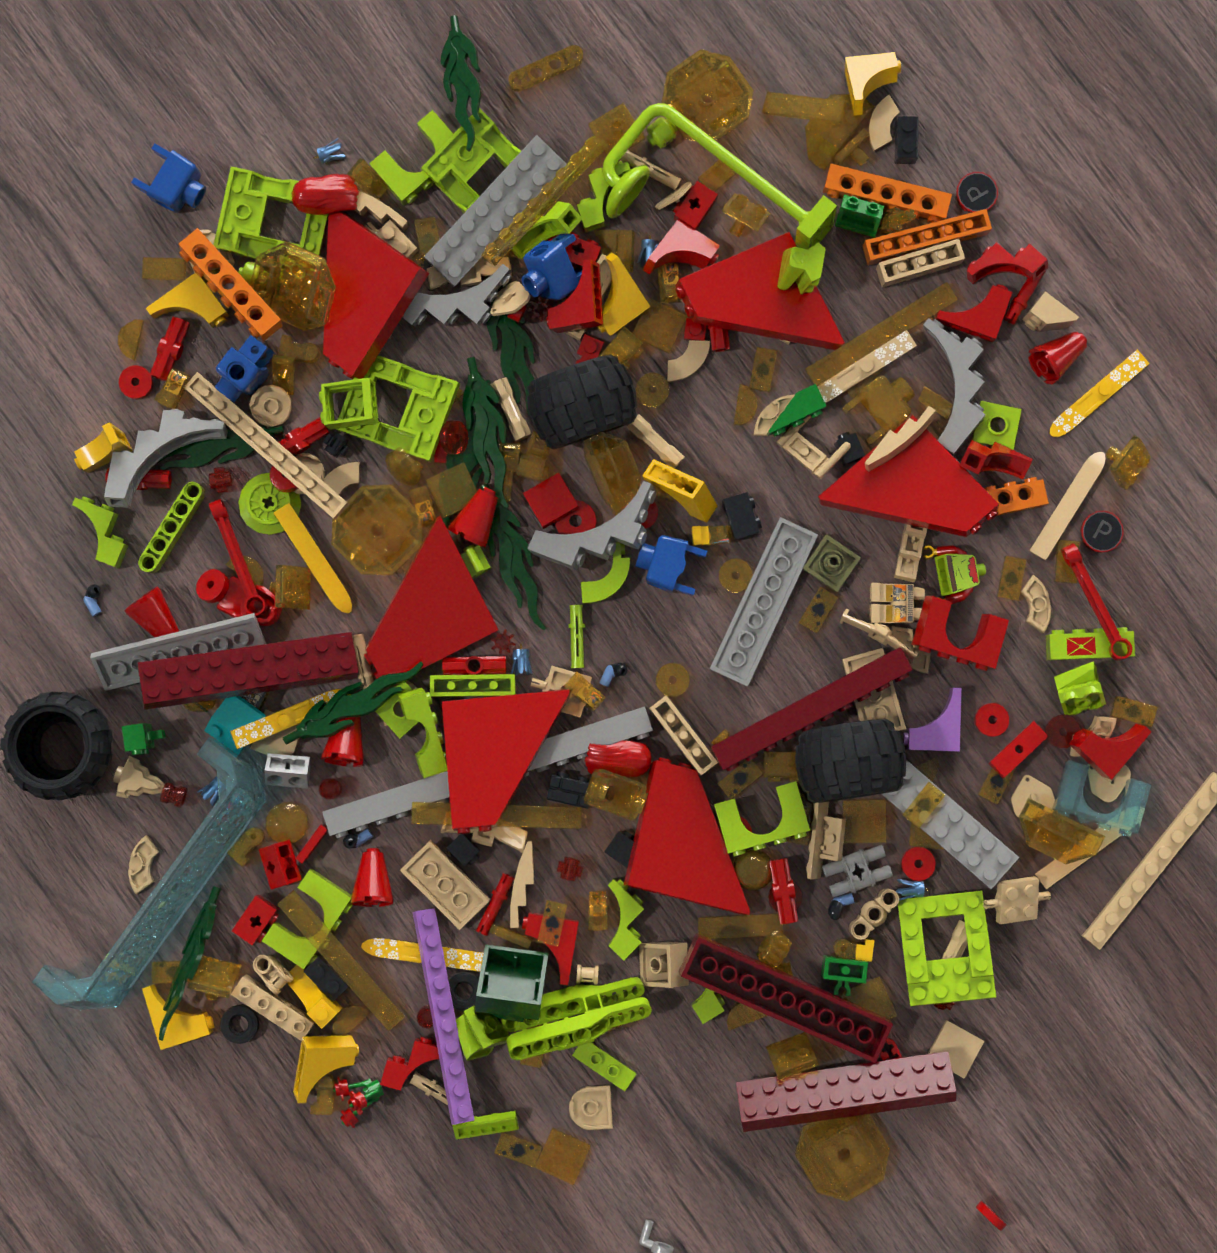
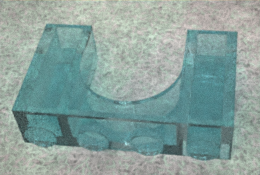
[1052,760,1151,837]

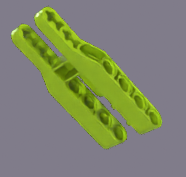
[501,977,652,1060]

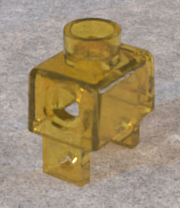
[842,376,915,445]
[584,769,648,820]

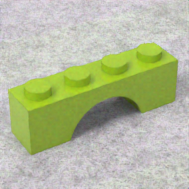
[398,687,447,778]

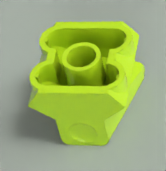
[777,242,826,294]
[1054,661,1106,715]
[456,1006,509,1061]

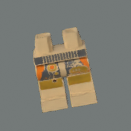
[869,583,925,624]

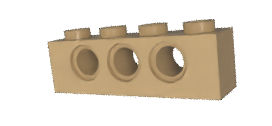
[876,239,965,288]
[649,695,718,775]
[231,974,315,1041]

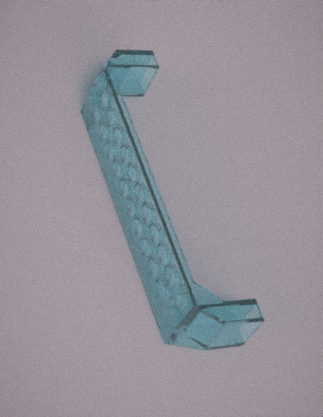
[32,737,267,1010]

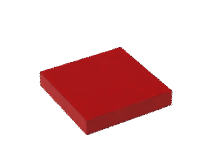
[523,472,580,529]

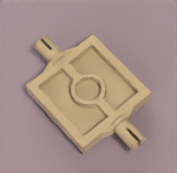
[365,220,419,260]
[531,666,601,718]
[983,876,1051,924]

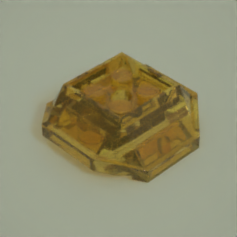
[662,49,754,141]
[250,241,336,331]
[331,485,423,575]
[795,1114,890,1202]

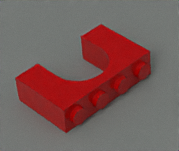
[912,596,1009,671]

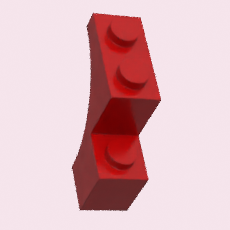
[966,242,1048,284]
[959,440,1033,479]
[380,1036,439,1091]

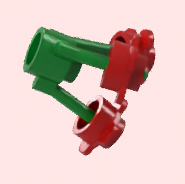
[333,1077,384,1128]

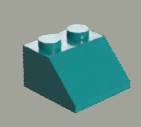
[204,696,266,755]

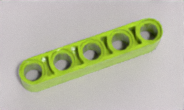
[138,482,205,574]

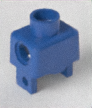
[131,143,206,213]
[522,234,582,300]
[215,335,276,402]
[635,535,707,596]

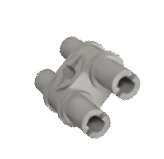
[822,845,893,897]

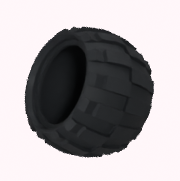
[527,355,637,449]
[0,691,113,800]
[795,719,907,803]

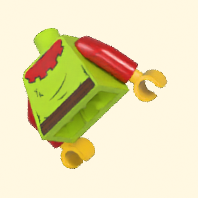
[923,545,986,604]

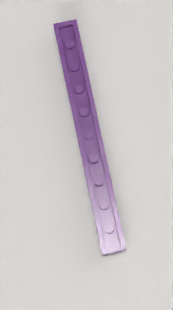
[412,908,474,1125]

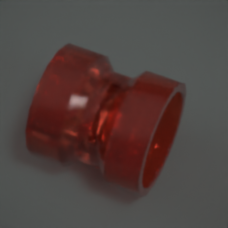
[319,778,342,800]
[160,782,188,808]
[416,1005,433,1029]

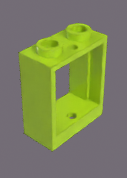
[319,377,379,430]

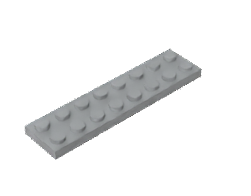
[423,135,567,286]
[709,517,818,687]
[90,613,266,691]
[881,760,1019,890]

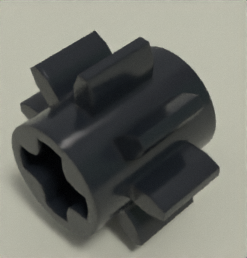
[323,432,350,458]

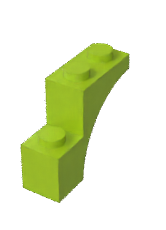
[577,161,630,233]
[506,201,583,259]
[72,496,128,569]
[608,878,644,961]
[691,988,725,1024]

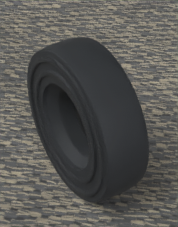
[449,972,479,1011]
[220,1005,259,1044]

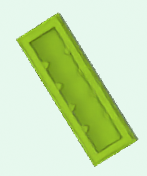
[572,1042,637,1091]
[452,1111,519,1139]

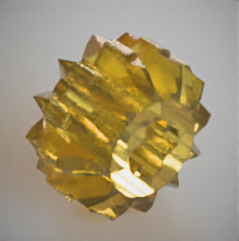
[757,930,791,967]

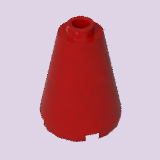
[1028,331,1087,385]
[448,487,498,548]
[124,586,179,638]
[321,716,364,767]
[351,848,393,907]

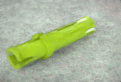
[568,605,585,668]

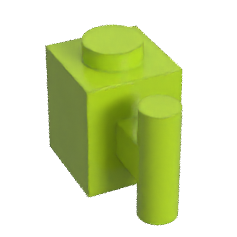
[461,544,491,579]

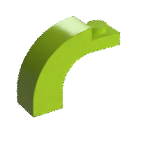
[581,542,630,605]

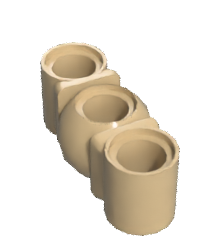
[849,888,899,940]

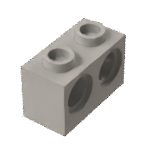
[265,753,311,789]

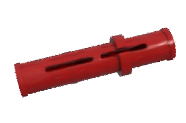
[1003,271,1046,325]
[476,873,515,936]

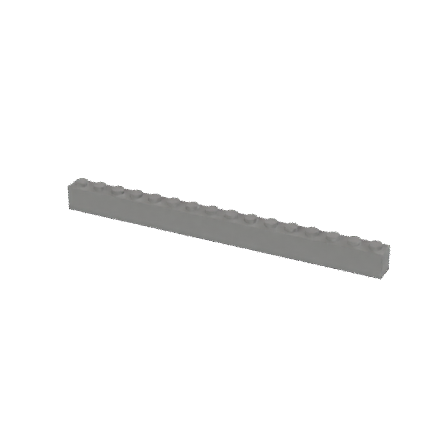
[322,707,653,838]

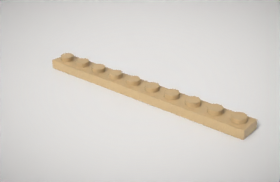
[184,372,349,520]
[1082,772,1217,950]

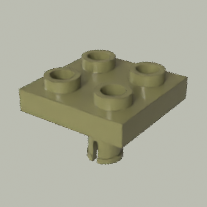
[803,534,861,593]

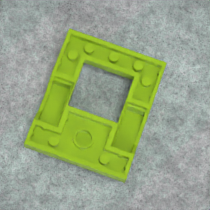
[421,108,554,243]
[214,166,328,271]
[336,356,460,462]
[898,891,996,1007]

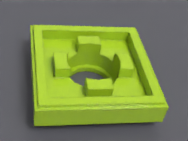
[972,401,1022,450]
[375,681,432,739]

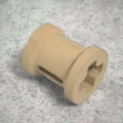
[576,965,599,985]

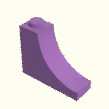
[903,688,962,752]

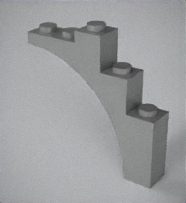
[402,264,512,327]
[923,318,985,457]
[104,409,228,508]
[527,481,656,571]

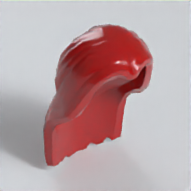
[292,174,359,215]
[217,576,282,626]
[585,740,652,778]

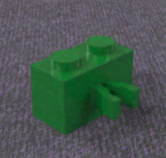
[122,723,166,755]
[821,955,868,996]

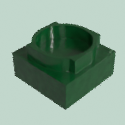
[475,944,549,1022]

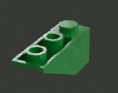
[767,384,826,437]

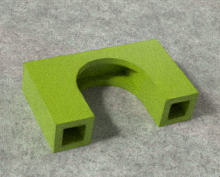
[369,110,453,206]
[714,781,810,856]
[262,869,353,969]

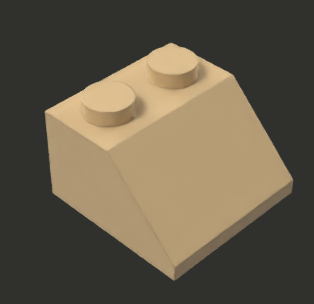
[1022,291,1079,332]
[639,942,689,988]

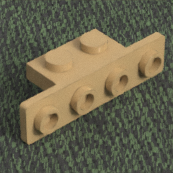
[806,802,846,879]

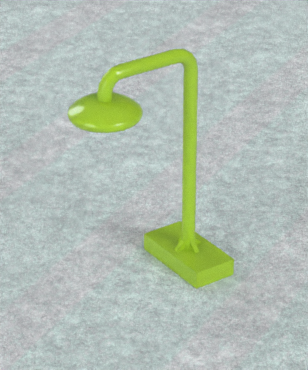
[602,103,837,249]

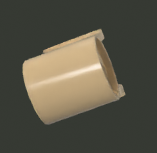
[253,955,293,995]

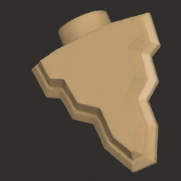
[113,756,166,798]

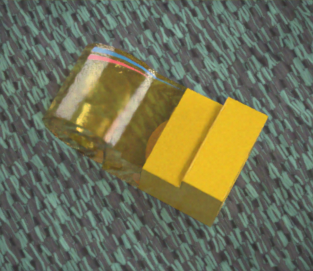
[691,525,731,547]
[833,938,874,962]

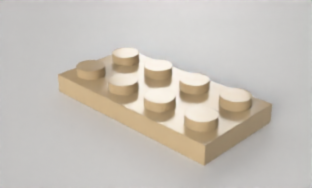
[842,648,906,731]
[400,840,490,930]

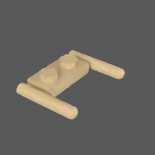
[776,416,851,479]

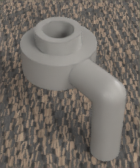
[639,1219,674,1253]

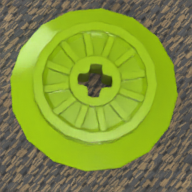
[238,473,301,535]

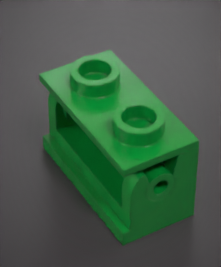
[835,195,884,238]

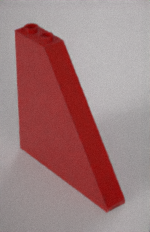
[323,211,430,379]
[675,232,845,350]
[818,415,999,537]
[364,516,498,679]
[442,689,570,834]
[624,758,750,915]

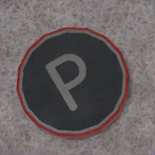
[956,172,998,213]
[1080,511,1123,553]

